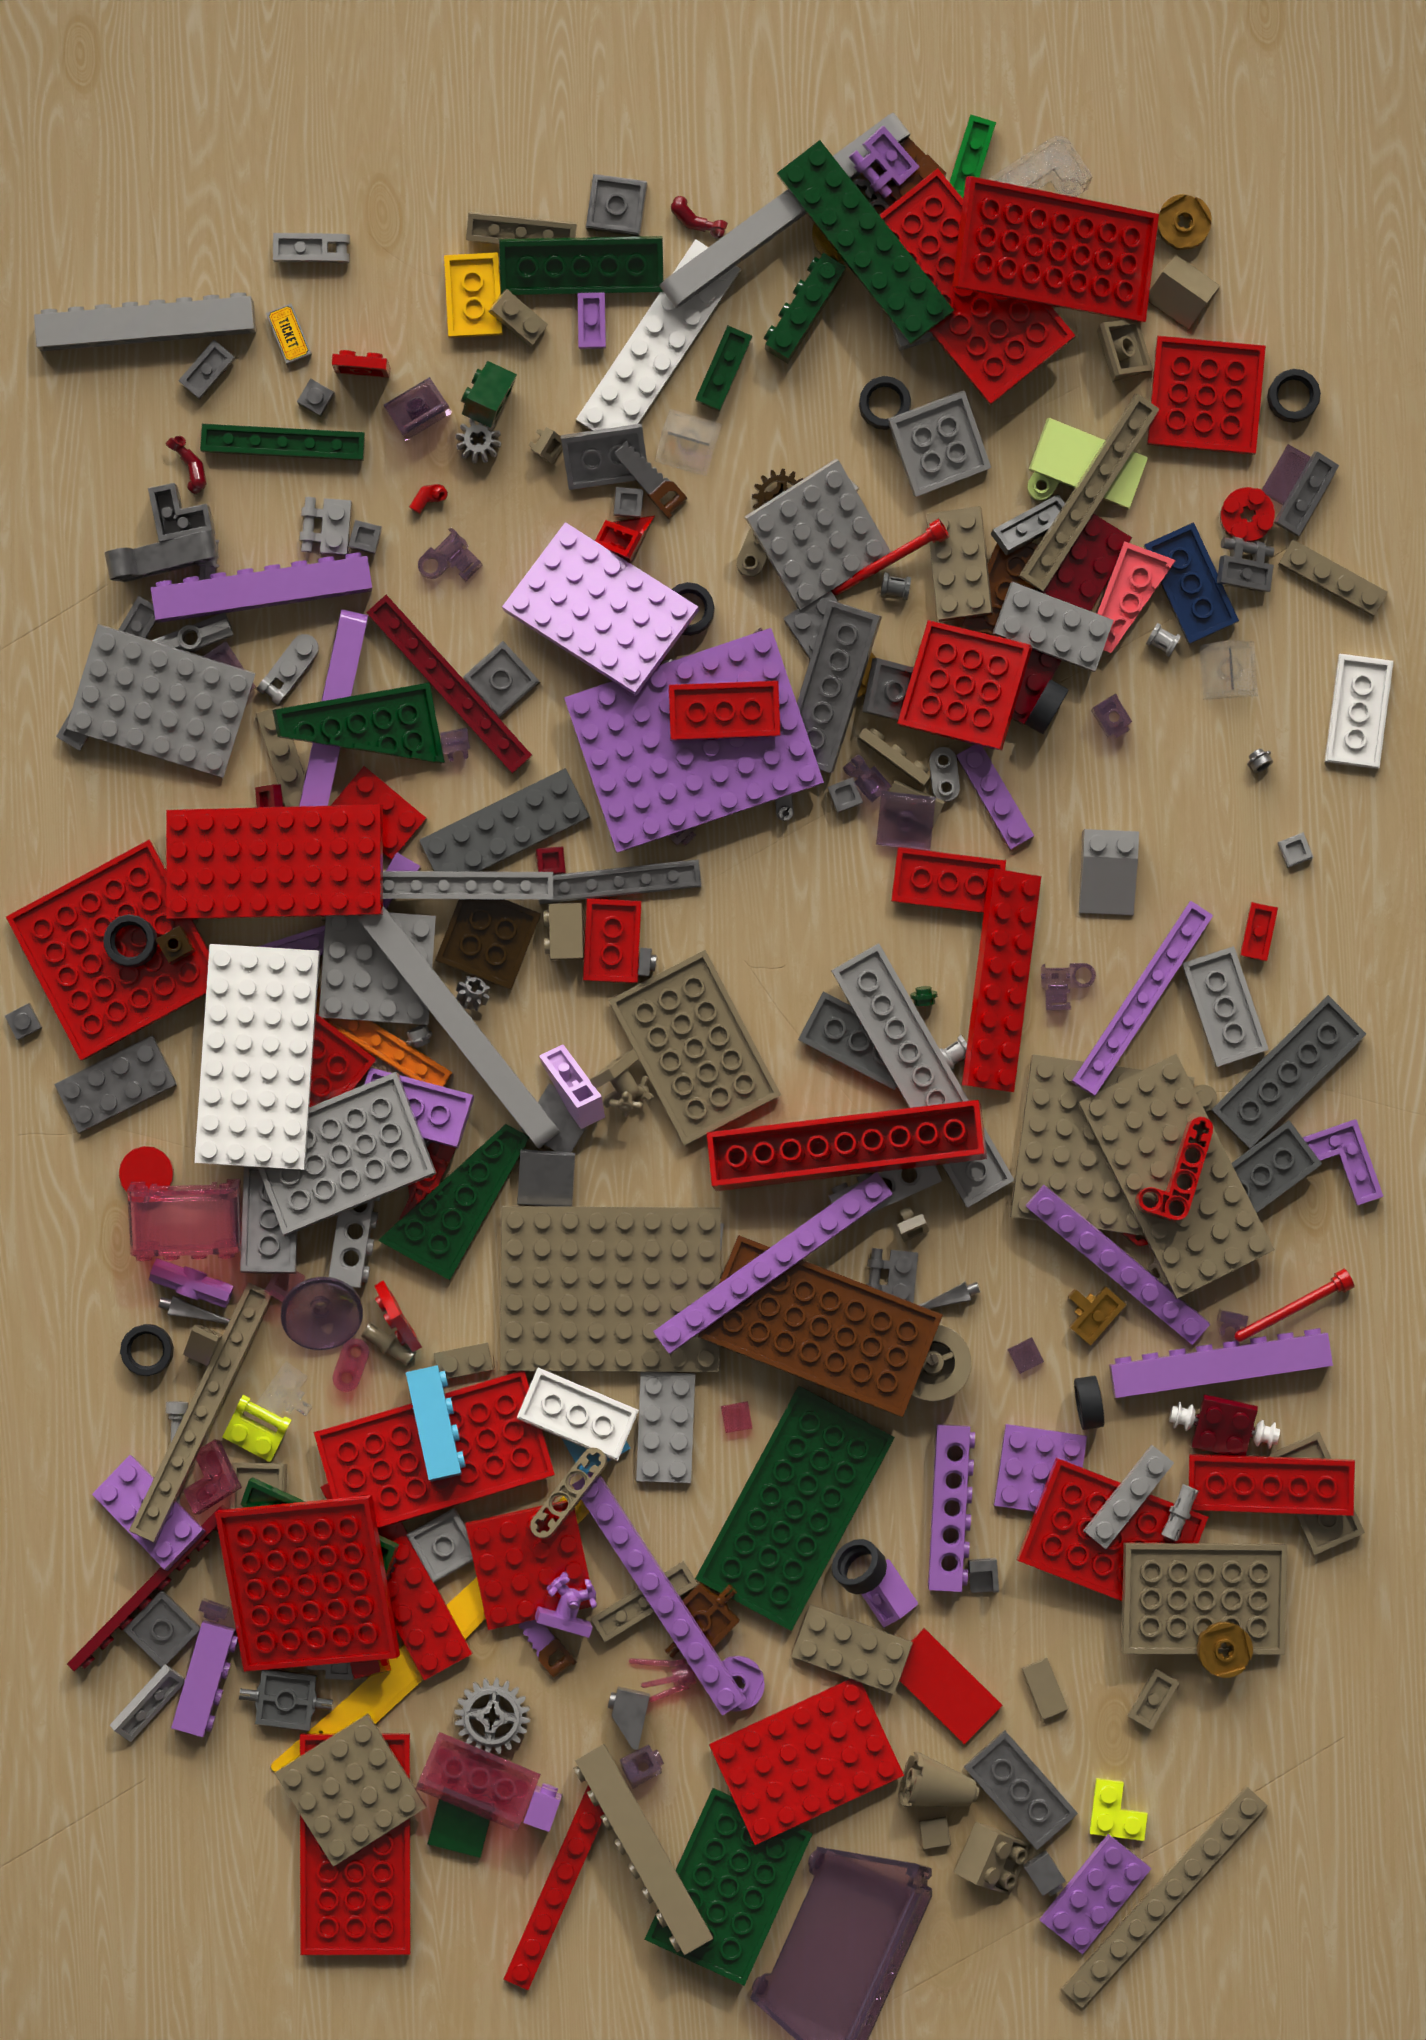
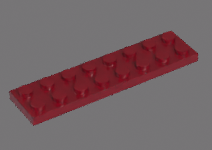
[1012,513,1132,725]

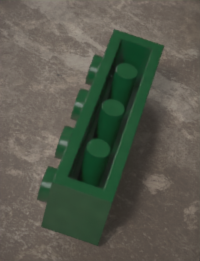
[763,252,846,364]

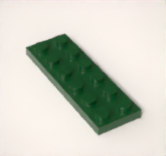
[499,236,664,295]

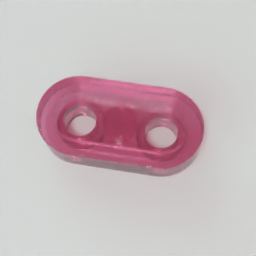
[333,1338,370,1392]

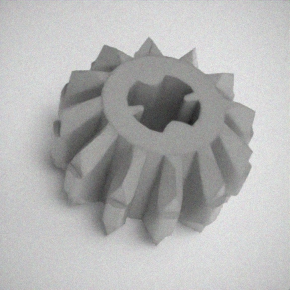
[455,419,501,464]

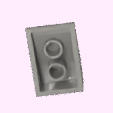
[1079,829,1139,915]

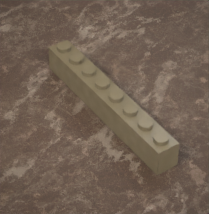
[573,1744,713,1955]

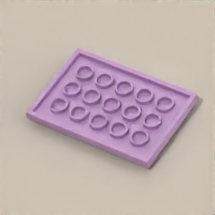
[502,522,699,696]

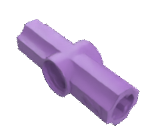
[149,1258,234,1308]

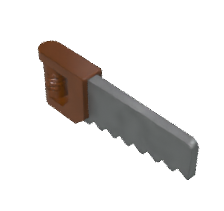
[615,441,688,519]

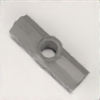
[151,613,234,652]

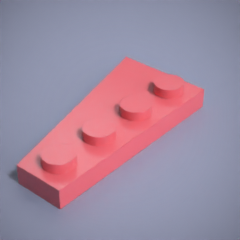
[1097,541,1176,653]

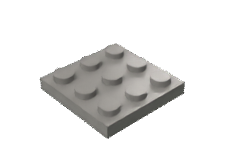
[887,390,991,497]

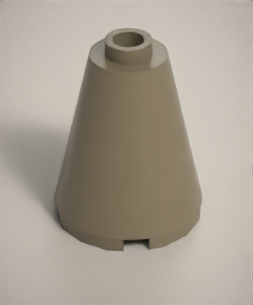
[900,1752,979,1807]

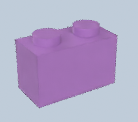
[523,1783,562,1832]

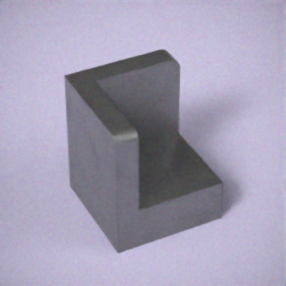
[968,1558,999,1593]

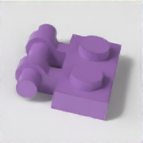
[849,126,919,198]

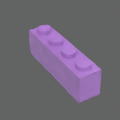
[171,1620,238,1737]

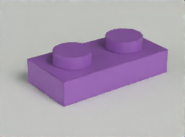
[578,293,606,349]

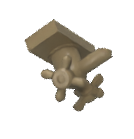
[590,1049,654,1117]

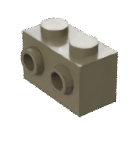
[544,903,584,960]

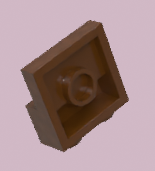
[874,137,947,202]

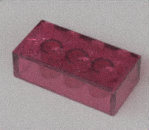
[416,1732,541,1831]

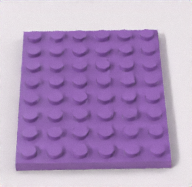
[564,628,824,853]

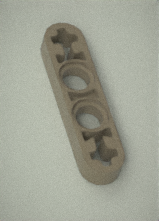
[530,1448,607,1539]

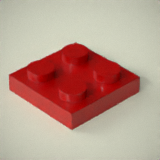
[332,350,391,378]

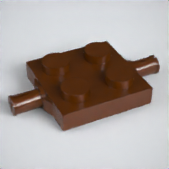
[665,1582,740,1658]

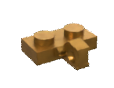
[1068,1286,1126,1346]

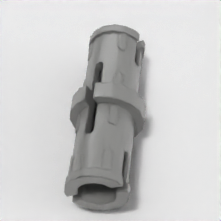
[1161,1484,1199,1541]

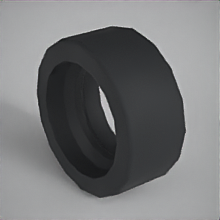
[1267,369,1321,423]
[859,376,911,430]
[671,582,715,636]
[1025,680,1069,734]
[103,914,158,968]
[120,1324,174,1376]
[1074,1375,1105,1430]
[832,1539,887,1594]

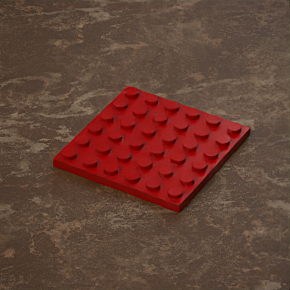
[6,839,209,1061]
[215,1495,400,1672]

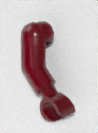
[671,196,728,239]
[165,436,207,494]

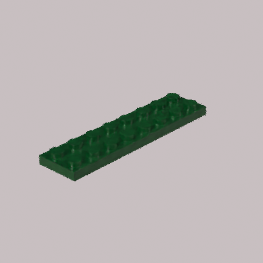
[777,140,954,345]

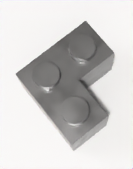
[148,483,216,542]

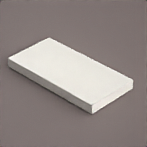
[1324,654,1393,769]
[516,1368,639,1461]

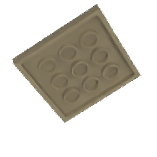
[275,1713,427,1866]

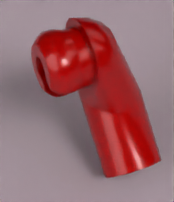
[409,484,448,514]

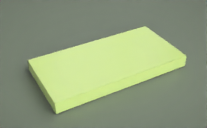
[1029,418,1148,509]

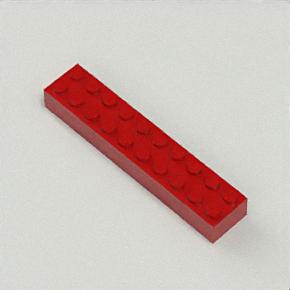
[707,1100,987,1191]

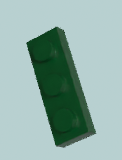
[695,325,753,412]

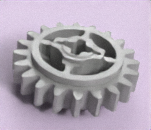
[454,1677,530,1754]

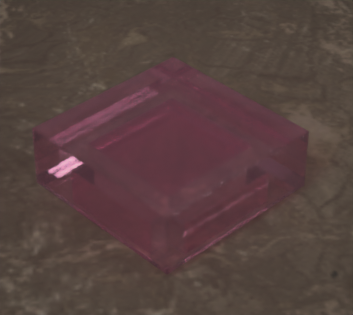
[721,1401,752,1433]

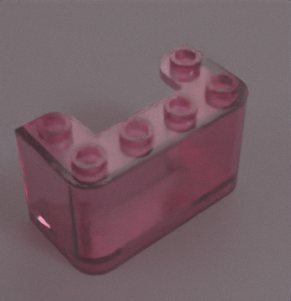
[127,1179,242,1261]

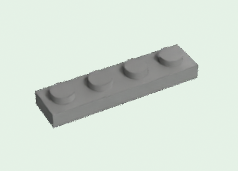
[1083,1445,1174,1549]

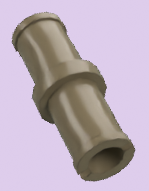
[361,1322,416,1367]

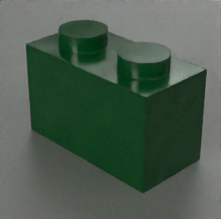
[461,361,517,428]

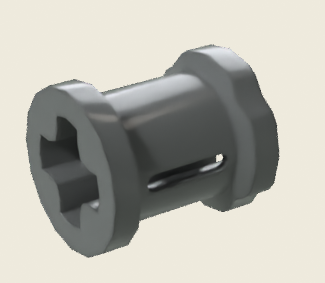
[880,572,911,600]

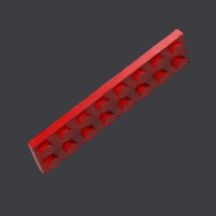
[962,868,1042,1092]
[320,1483,473,1680]

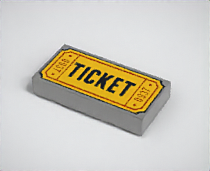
[266,304,312,365]

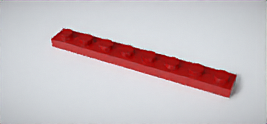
[503,1785,605,1990]

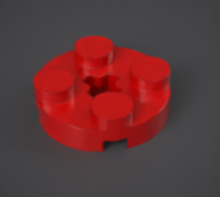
[1220,487,1275,542]

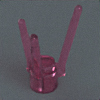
[629,1658,696,1702]

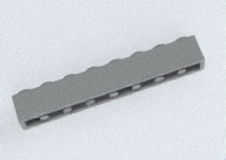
[34,293,256,351]

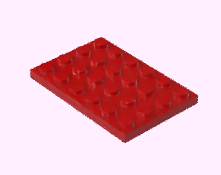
[1016,1458,1208,1601]
[709,1678,904,1845]

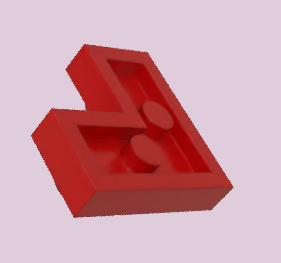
[374,1280,422,1352]

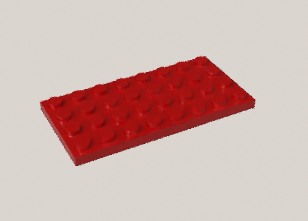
[880,168,1076,405]
[952,176,1159,323]
[166,804,383,920]
[313,1371,555,1528]
[300,1733,411,1955]

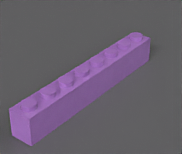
[150,553,372,623]
[1109,1328,1333,1398]

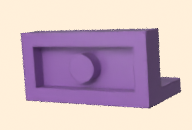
[861,1559,918,1628]

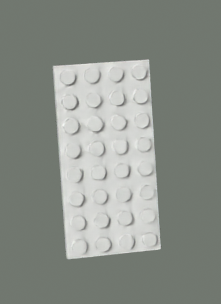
[194,944,320,1170]

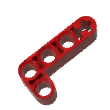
[1135,1117,1213,1221]

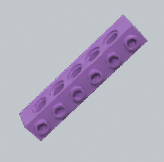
[928,1424,975,1592]

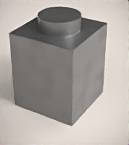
[1023,1850,1066,1896]

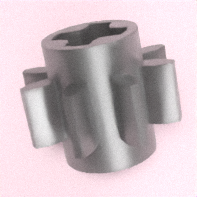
[456,976,490,1011]

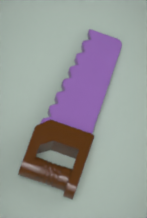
[519,1620,577,1678]

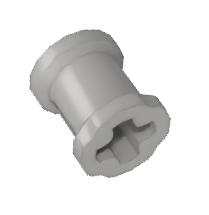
[1146,623,1181,657]
[940,1035,967,1070]

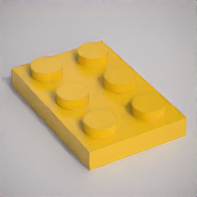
[444,252,503,338]

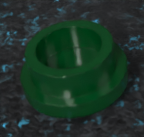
[910,986,938,1006]

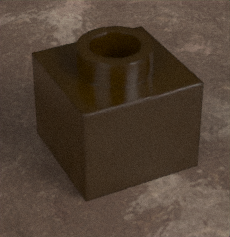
[156,926,196,965]

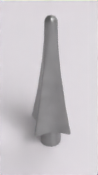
[919,1281,980,1309]
[158,1296,230,1325]

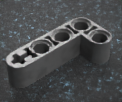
[104,530,219,582]

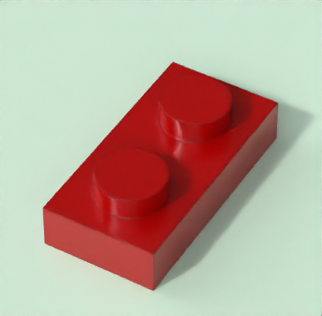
[1240,902,1278,961]

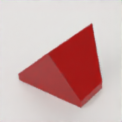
[595,515,655,563]

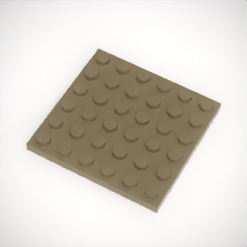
[1010,1054,1195,1236]

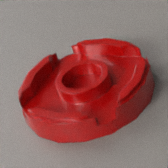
[119,1146,174,1200]

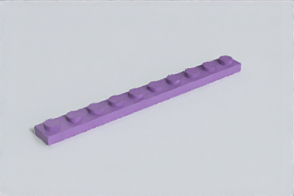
[653,1172,893,1355]
[572,1472,746,1716]

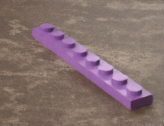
[1071,901,1213,1096]
[1026,1185,1210,1345]

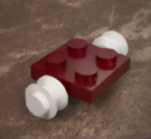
[1169,1394,1280,1456]

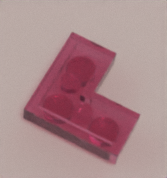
[183,1439,242,1515]

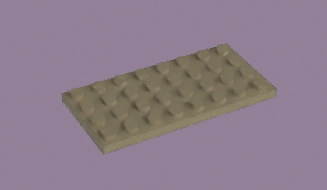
[1078,1054,1275,1299]

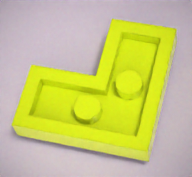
[1089,1778,1148,1841]

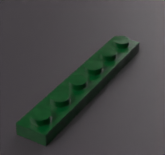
[200,424,365,461]

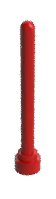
[831,518,950,595]
[1234,1268,1355,1342]

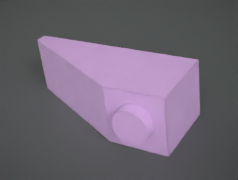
[539,1045,605,1129]

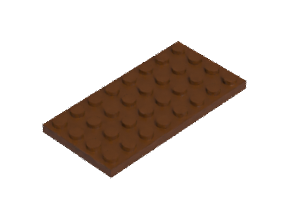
[698,1235,943,1418]

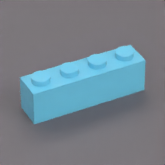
[406,1365,466,1482]

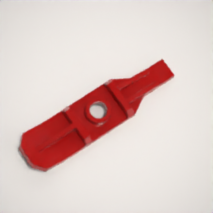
[399,1142,456,1220]

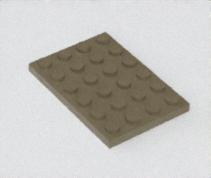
[609,950,781,1145]
[1121,1543,1287,1655]

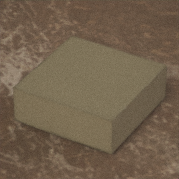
[919,1816,951,1849]

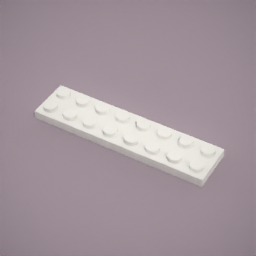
[576,239,741,431]

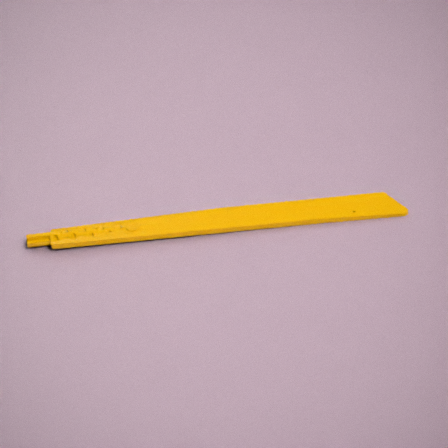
[271,1485,608,1772]

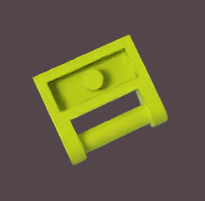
[222,1395,292,1462]

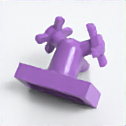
[535,1572,597,1638]

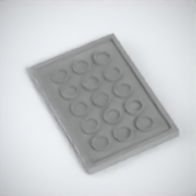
[66,624,256,778]
[258,1072,436,1236]

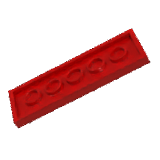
[1189,1454,1355,1516]

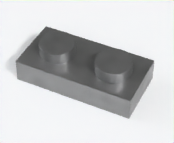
[178,340,235,399]

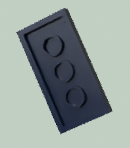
[1144,522,1239,644]

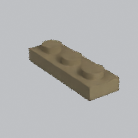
[858,728,931,787]

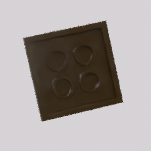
[435,899,541,990]

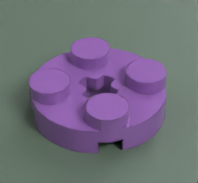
[722,1656,765,1711]

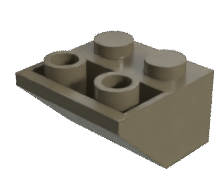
[954,1822,1031,1895]

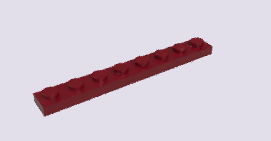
[366,594,533,774]
[67,1505,227,1672]

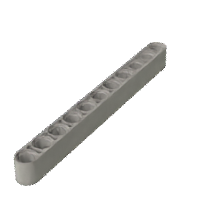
[659,113,911,308]
[356,906,560,1148]

